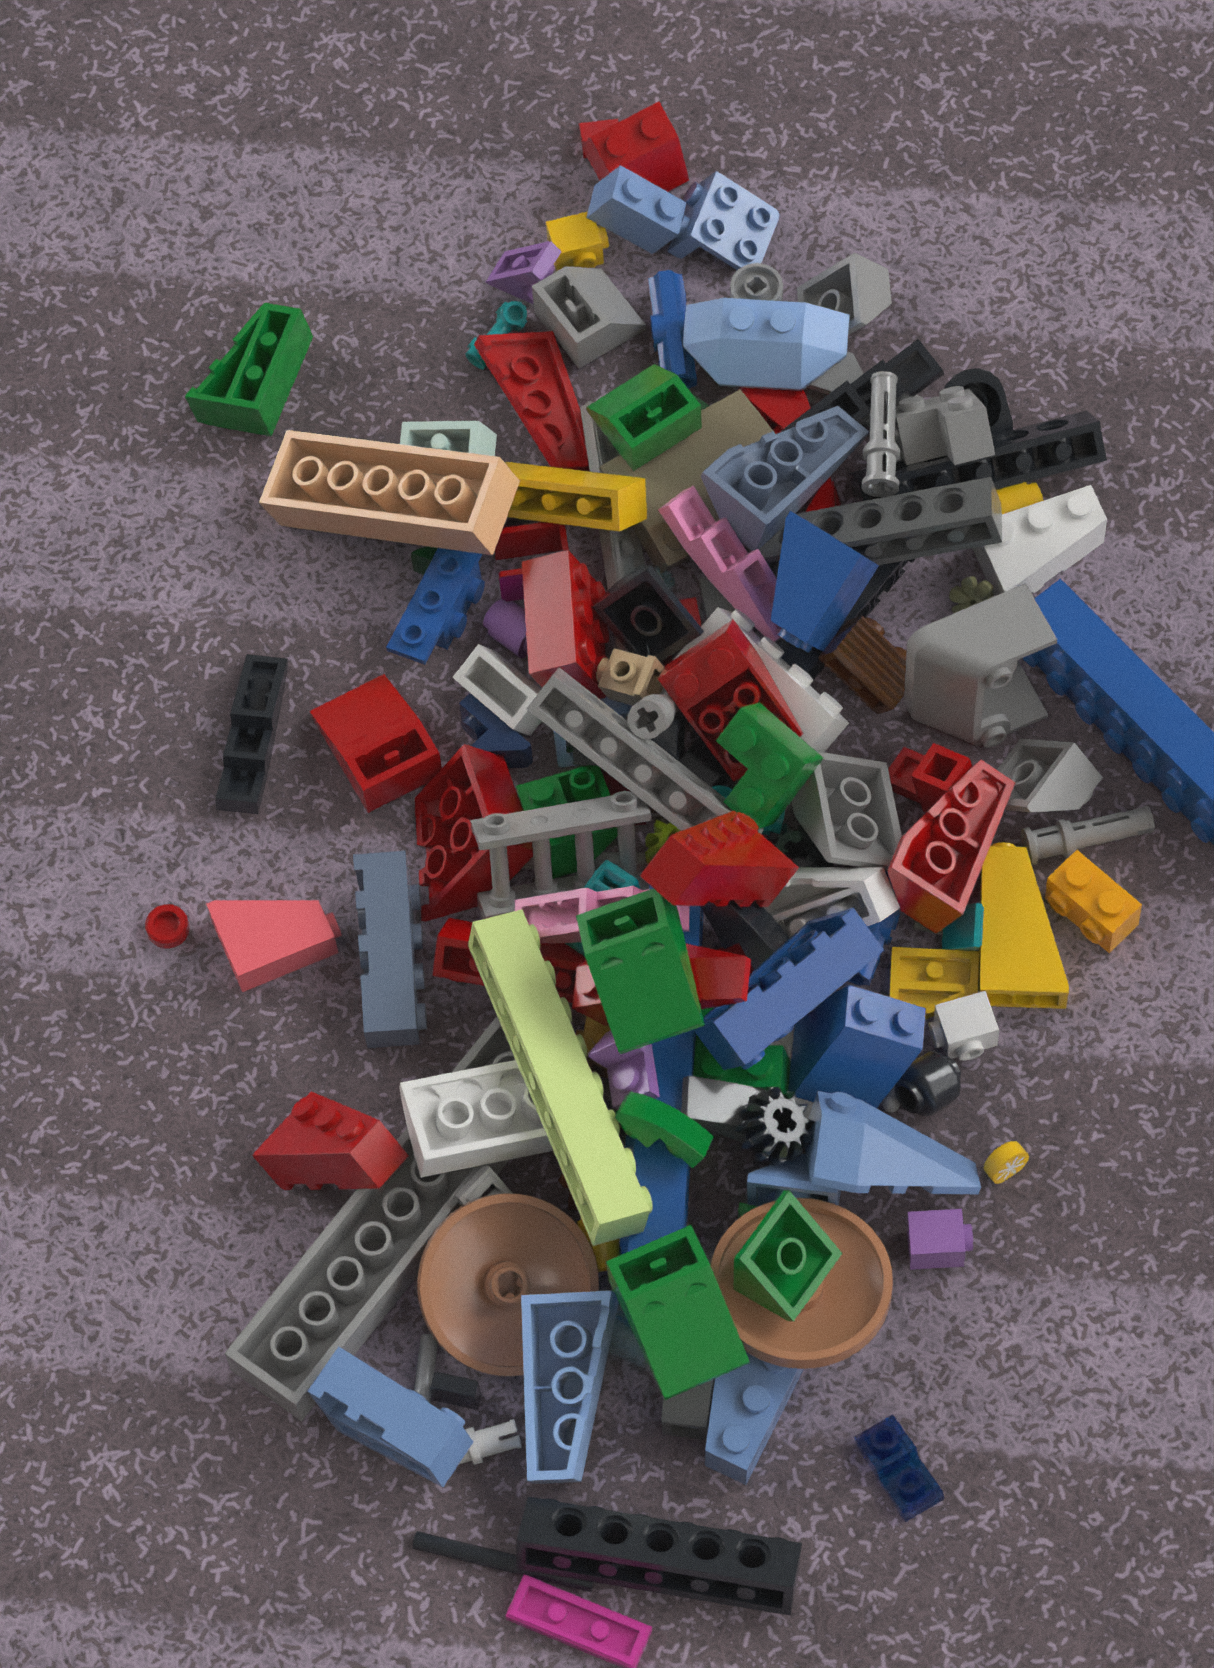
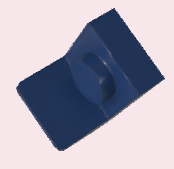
[459,693,533,768]

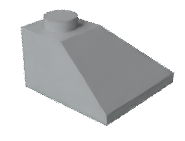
[797,252,892,335]
[997,739,1103,813]

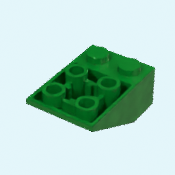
[576,888,705,1054]
[606,1225,750,1400]

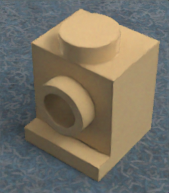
[596,648,664,706]

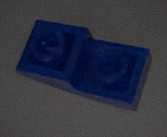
[854,1414,944,1522]

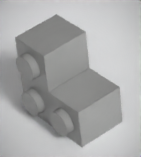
[895,386,995,465]

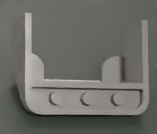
[904,583,1057,748]

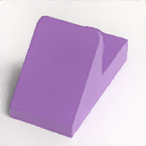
[486,241,562,304]
[588,1031,660,1110]

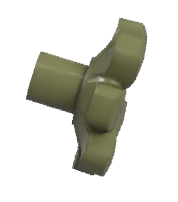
[949,576,994,614]

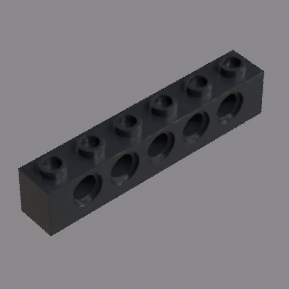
[849,411,1107,503]
[516,1496,802,1616]

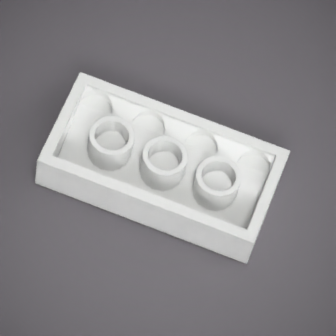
[399,1060,552,1177]

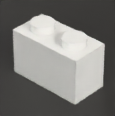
[453,644,542,736]

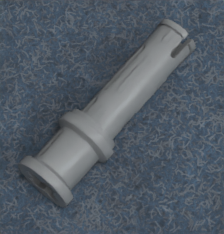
[862,371,900,497]
[627,689,681,739]
[1020,806,1155,865]

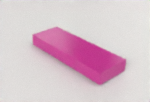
[505,1574,652,1668]

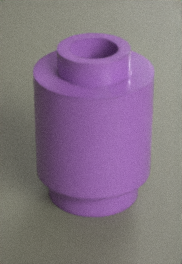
[483,599,528,658]

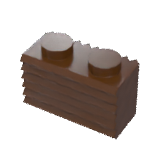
[818,616,906,714]

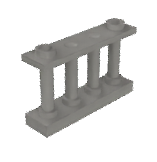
[470,791,651,919]

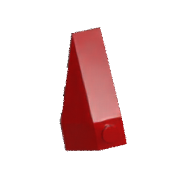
[572,943,751,1026]

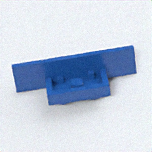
[386,548,485,665]

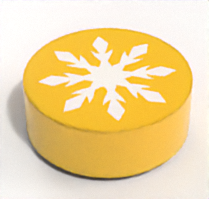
[984,1141,1029,1184]

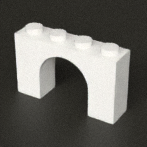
[662,607,849,752]

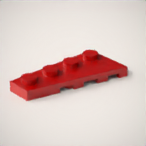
[474,331,590,472]

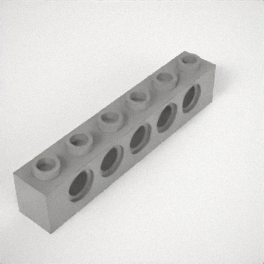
[526,668,764,834]

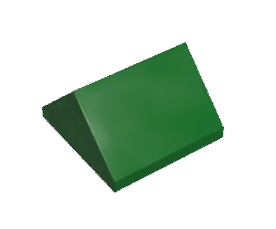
[733,1190,843,1322]

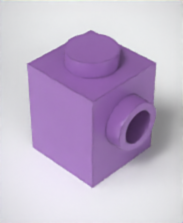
[907,1209,973,1270]

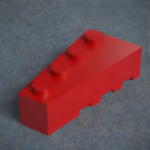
[640,811,799,907]

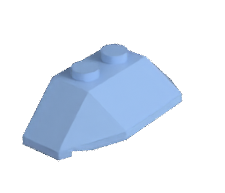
[683,298,850,391]

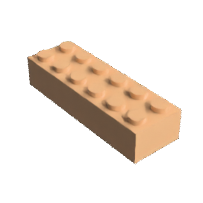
[259,430,520,555]

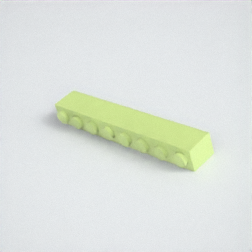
[468,910,653,1246]

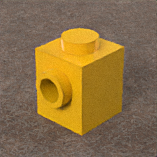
[546,211,609,271]

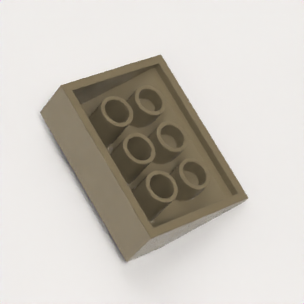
[598,389,773,575]

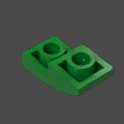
[615,1091,714,1168]

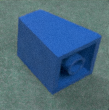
[770,511,879,653]
[788,985,926,1108]

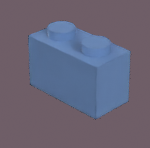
[586,165,686,254]

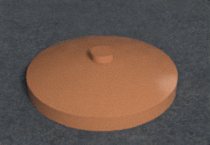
[417,1193,599,1376]
[711,1198,893,1369]

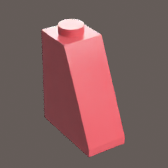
[206,900,342,992]

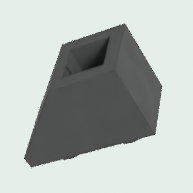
[661,1379,715,1440]

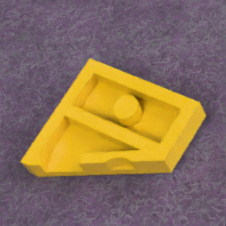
[890,947,980,1020]

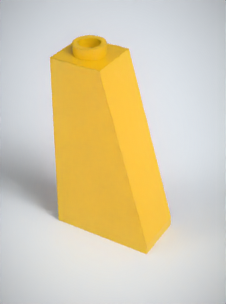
[979,842,1069,1009]

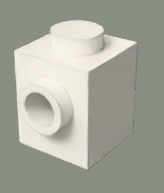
[928,991,999,1061]

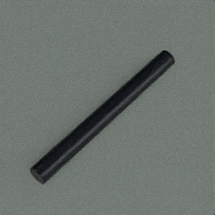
[412,1531,594,1592]

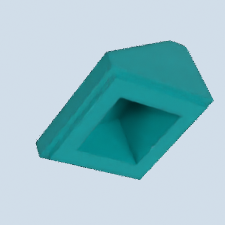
[942,903,984,951]

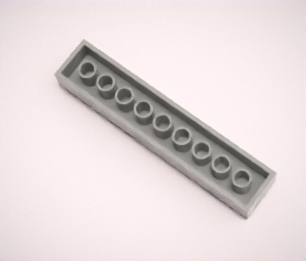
[224,1017,515,1422]

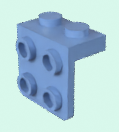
[667,171,779,270]

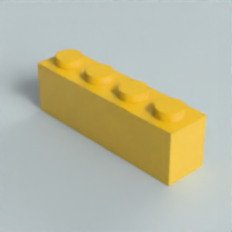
[505,462,647,531]

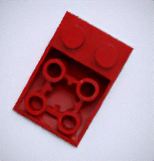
[658,619,803,782]
[309,674,442,813]

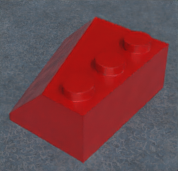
[414,744,533,922]

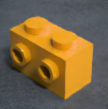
[1045,850,1142,953]

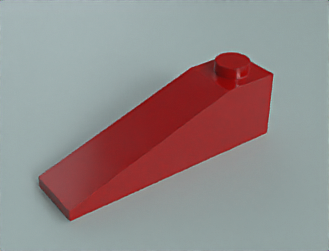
[887,759,1016,934]

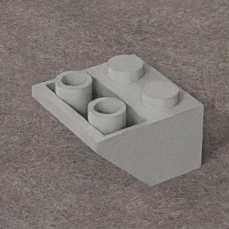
[532,266,646,369]

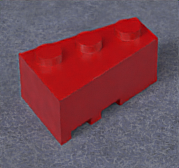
[252,1091,409,1190]

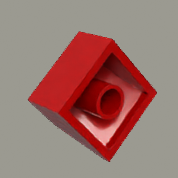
[582,101,689,192]

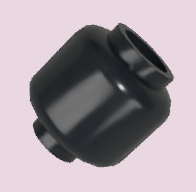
[895,1051,961,1116]

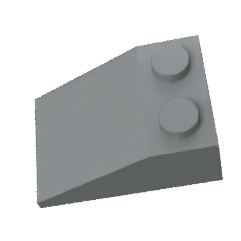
[792,751,902,871]

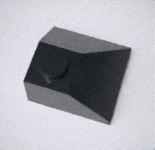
[592,565,704,662]

